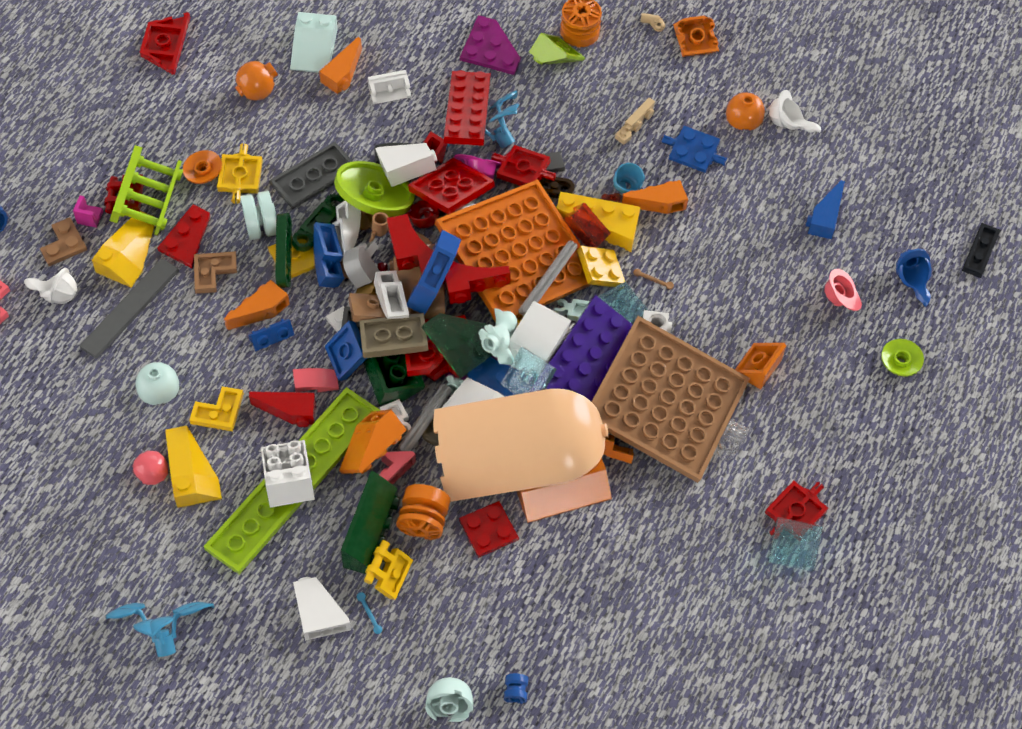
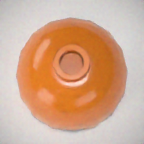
[726,92,765,130]

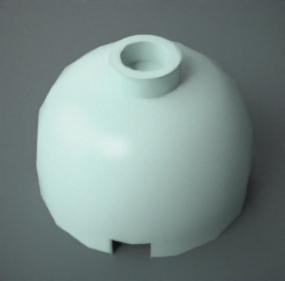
[135,362,179,405]
[425,677,473,722]

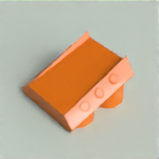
[673,16,719,57]

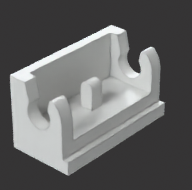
[368,70,411,104]

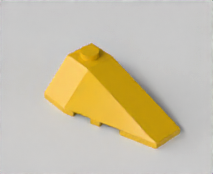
[92,211,155,288]
[165,426,222,508]

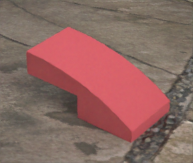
[293,368,339,392]

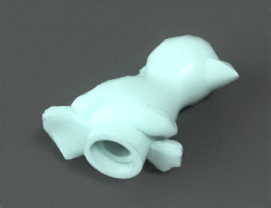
[478,308,518,365]

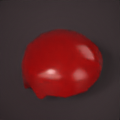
[407,200,440,229]

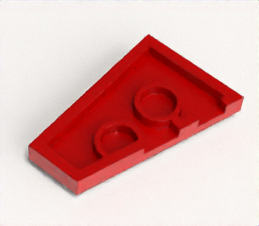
[157,204,210,268]

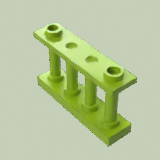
[109,145,183,236]

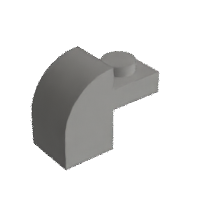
[343,241,379,289]

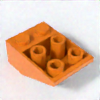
[339,409,407,474]

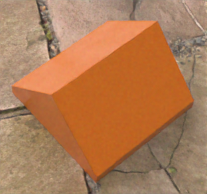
[735,343,786,390]

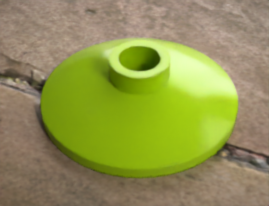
[881,339,924,377]

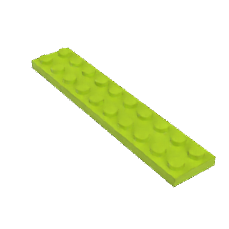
[203,387,380,575]

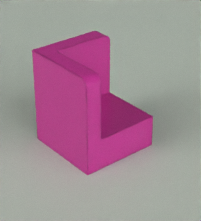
[73,195,104,228]

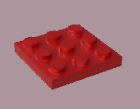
[408,157,495,215]

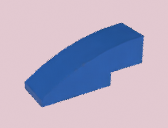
[313,222,344,288]

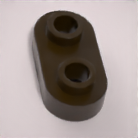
[539,177,575,198]

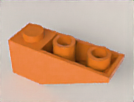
[622,180,688,214]
[224,280,290,330]

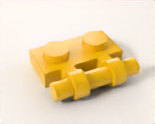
[364,540,413,600]

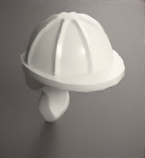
[769,90,821,133]
[24,268,77,304]

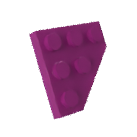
[460,15,520,75]

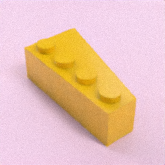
[557,192,640,252]

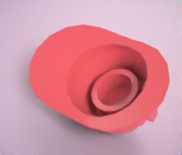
[824,269,862,311]

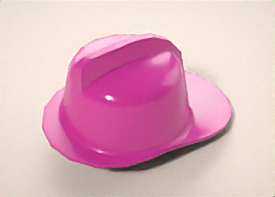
[454,154,501,179]

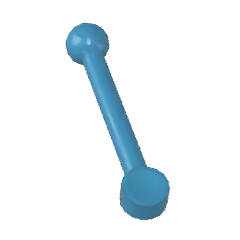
[357,592,383,634]

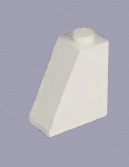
[375,143,438,187]
[293,577,351,641]

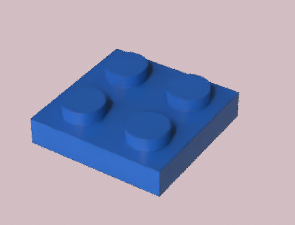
[325,321,367,381]

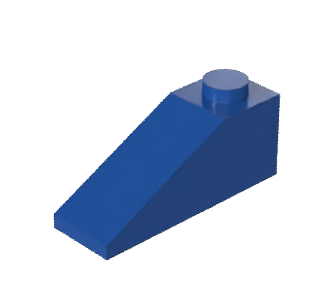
[805,180,845,239]

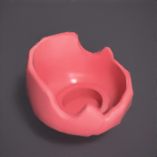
[132,450,169,485]

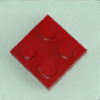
[459,501,519,558]

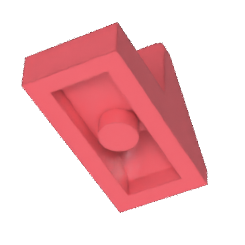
[379,451,416,484]

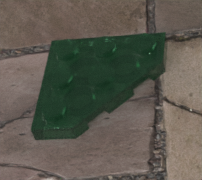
[421,313,494,379]

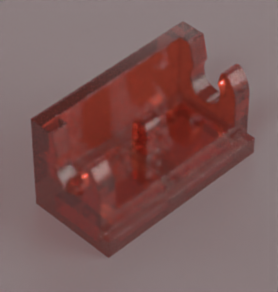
[562,203,611,247]

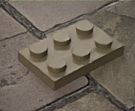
[359,313,428,358]

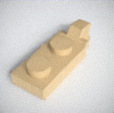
[615,98,655,145]

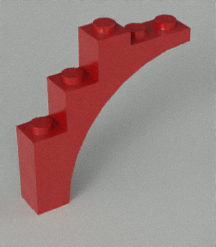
[387,214,511,304]

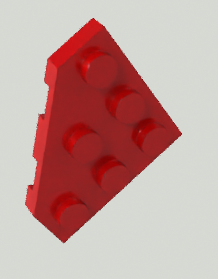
[405,315,468,376]

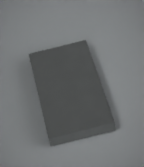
[269,142,353,210]

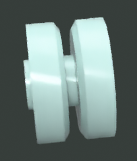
[240,190,277,240]

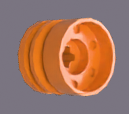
[560,0,602,47]
[396,484,451,540]

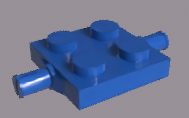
[662,126,727,173]

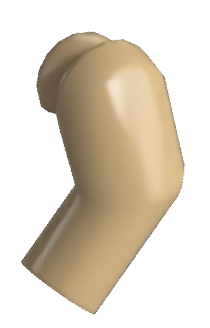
[640,13,665,32]

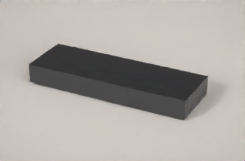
[962,223,1001,278]

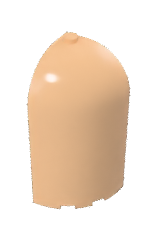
[433,389,608,502]

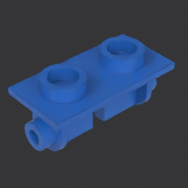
[248,319,295,351]

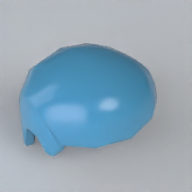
[613,162,645,194]

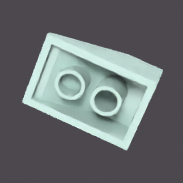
[290,12,338,73]

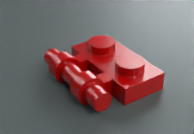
[104,174,144,214]

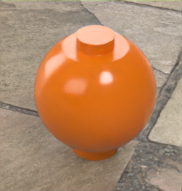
[235,61,278,101]

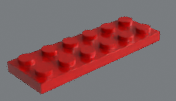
[443,70,491,146]

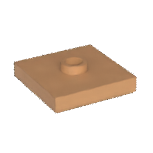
[348,293,386,322]

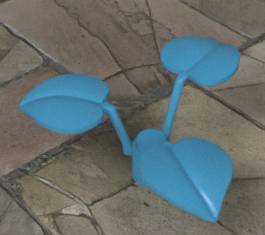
[447,90,519,149]
[105,602,215,657]

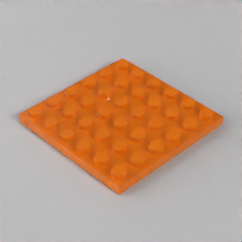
[434,180,591,321]

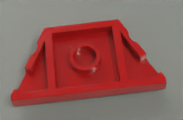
[140,12,190,75]

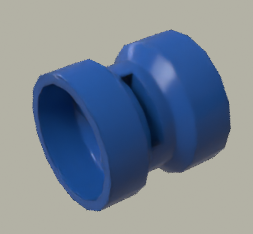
[504,673,529,704]

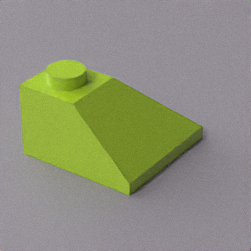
[529,33,585,65]

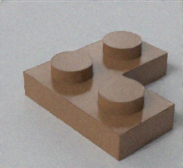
[40,217,87,266]
[194,251,237,294]

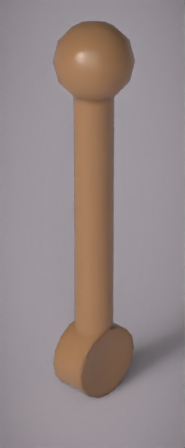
[633,269,674,290]

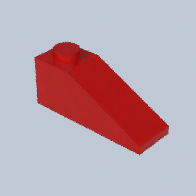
[249,392,316,428]

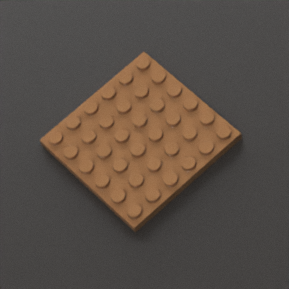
[591,316,750,483]

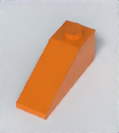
[319,37,362,94]

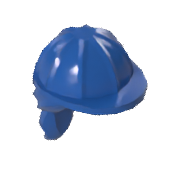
[896,249,932,307]

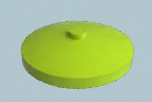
[334,161,415,217]

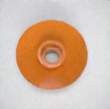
[182,150,222,184]

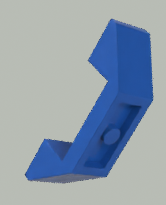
[407,230,461,315]

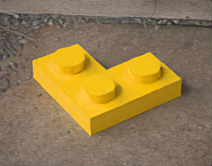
[189,386,244,432]

